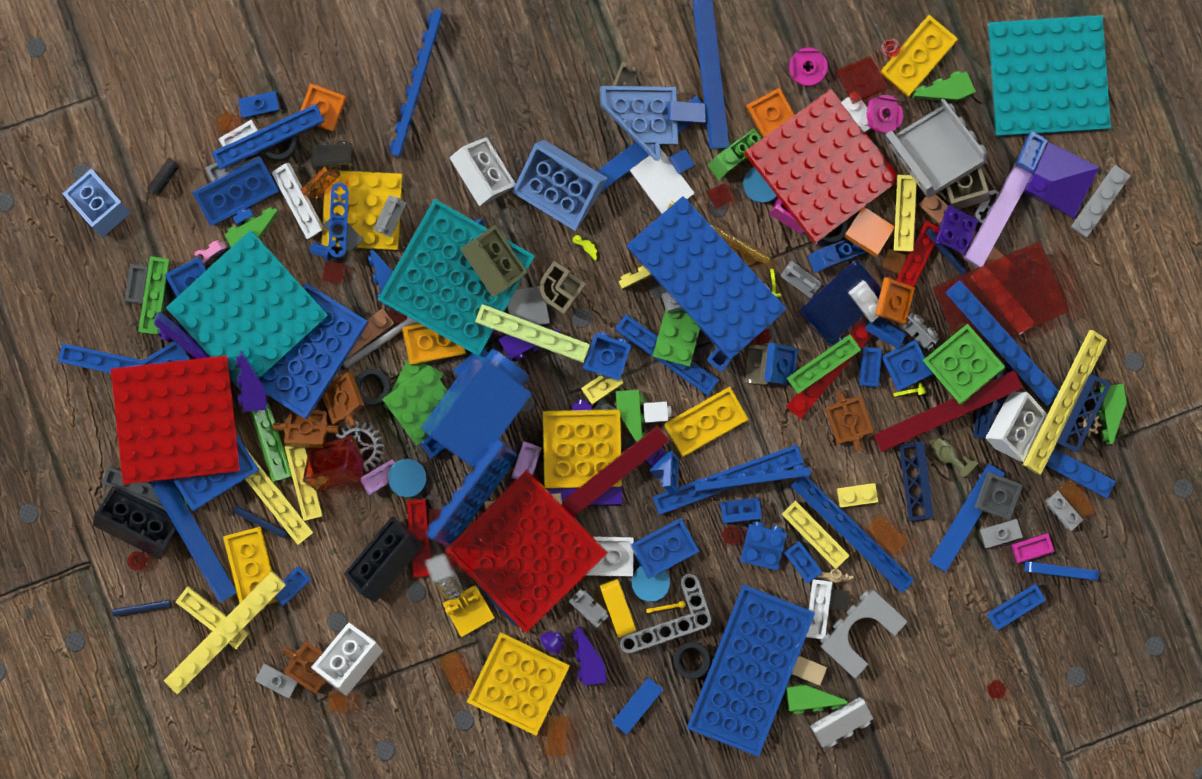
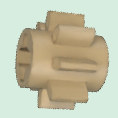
[1076,414,1102,437]

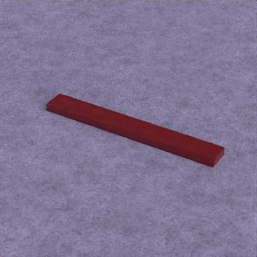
[873,371,1023,453]
[562,425,670,517]

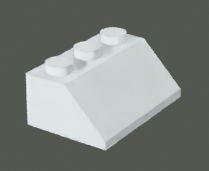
[450,137,516,206]
[986,392,1048,462]
[311,623,383,696]
[810,697,873,748]

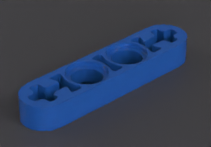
[328,183,349,258]
[1024,562,1100,581]

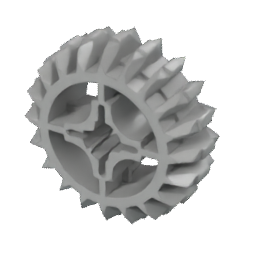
[332,422,385,474]

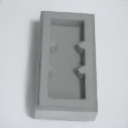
[979,519,1022,548]
[255,663,298,698]

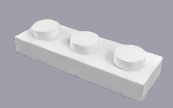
[806,579,832,639]

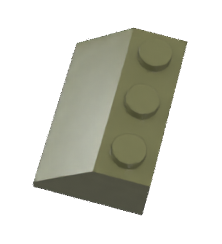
[460,225,527,297]

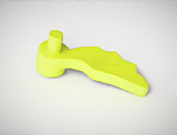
[572,235,597,260]
[770,269,781,297]
[893,382,926,397]

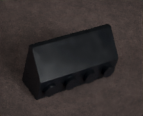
[93,486,177,560]
[344,516,424,603]

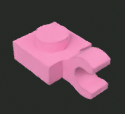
[195,240,231,264]

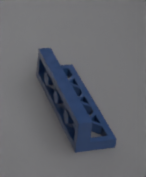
[973,364,1014,439]
[1057,374,1111,453]
[899,441,934,521]

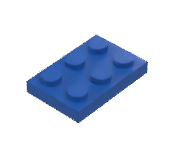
[630,518,699,579]

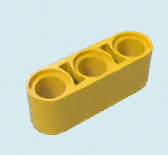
[600,579,637,638]

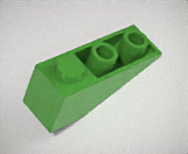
[912,71,976,103]
[707,129,762,180]
[224,207,279,247]
[1095,384,1127,445]
[616,390,645,442]
[786,684,848,714]

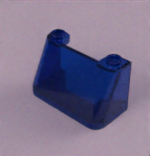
[798,259,881,346]

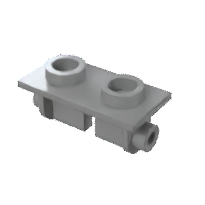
[373,195,407,238]
[780,261,822,298]
[902,312,939,350]
[1045,491,1083,531]
[569,589,609,628]

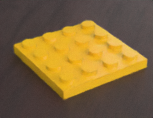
[322,170,403,250]
[543,409,622,488]
[467,632,570,735]

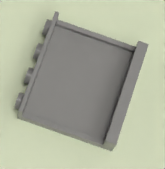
[885,99,987,198]

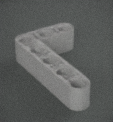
[620,574,711,653]

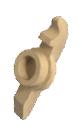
[816,569,854,583]

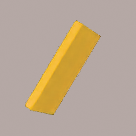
[880,15,958,97]
[663,387,749,457]
[223,527,278,604]

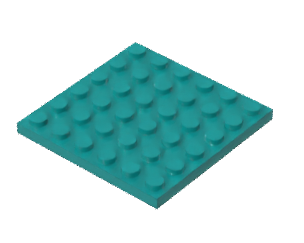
[988,15,1111,136]
[377,199,535,356]
[166,230,329,392]

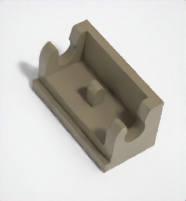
[613,62,640,86]
[745,345,768,386]

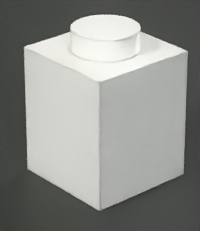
[644,402,671,423]

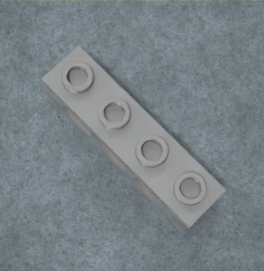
[426,554,464,600]

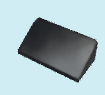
[147,158,180,196]

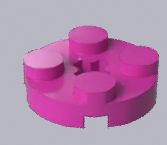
[789,48,828,87]
[867,95,903,134]

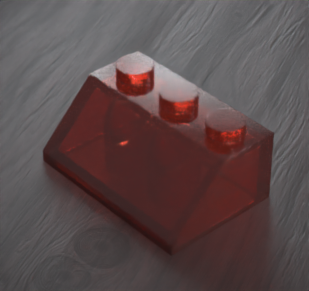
[303,435,364,492]

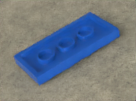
[192,156,279,226]

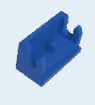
[720,498,762,523]

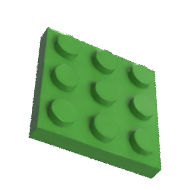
[923,324,1005,405]
[382,365,448,446]

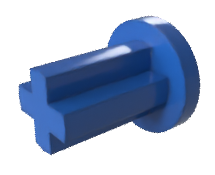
[310,242,334,261]

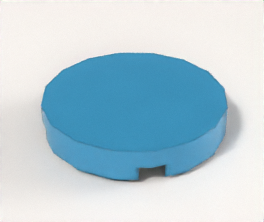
[743,167,776,203]
[387,458,426,497]
[632,566,670,602]

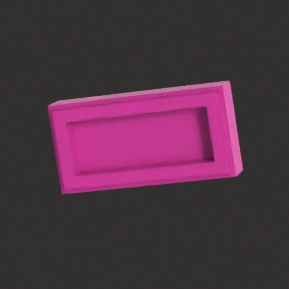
[1011,533,1055,563]

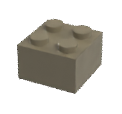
[945,166,990,209]

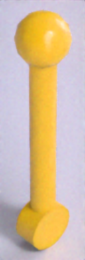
[646,601,686,613]

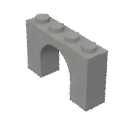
[820,589,907,678]

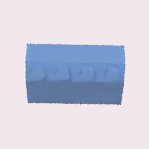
[512,140,607,231]

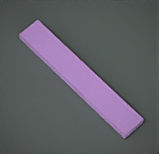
[964,163,1033,268]

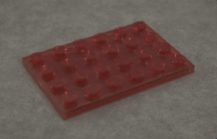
[932,241,1069,347]

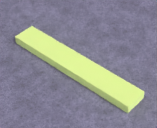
[475,304,590,363]

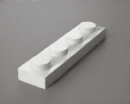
[271,163,325,239]

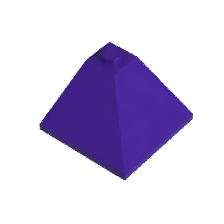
[1023,142,1100,219]

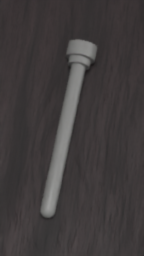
[343,317,420,368]

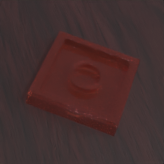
[836,56,887,104]

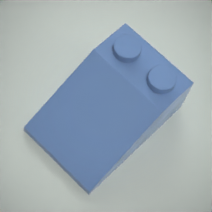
[62,169,131,238]

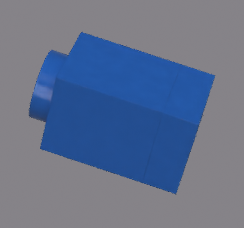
[421,349,532,469]

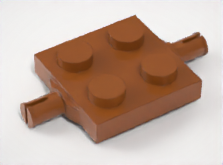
[322,372,365,429]
[824,388,874,452]
[273,409,339,448]
[281,640,331,694]

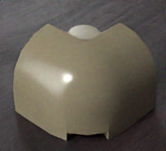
[540,261,586,315]

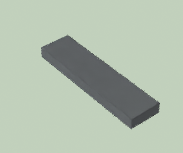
[101,466,166,511]

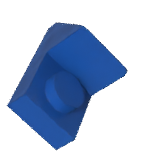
[650,451,679,494]

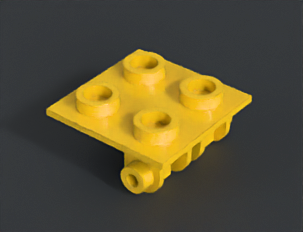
[443,585,495,637]

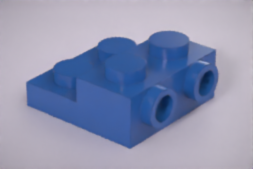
[583,332,631,382]
[740,521,787,571]

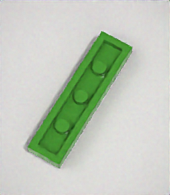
[138,256,170,335]
[786,335,861,394]
[250,403,292,482]

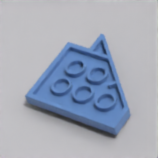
[600,86,678,161]

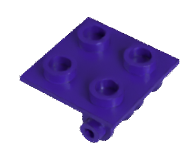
[935,205,978,255]

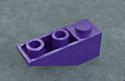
[499,330,561,362]
[236,350,267,411]
[573,626,606,685]

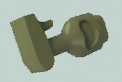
[930,437,978,477]

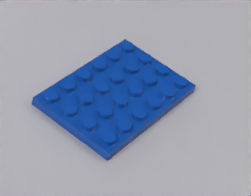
[260,283,369,420]
[427,440,519,547]

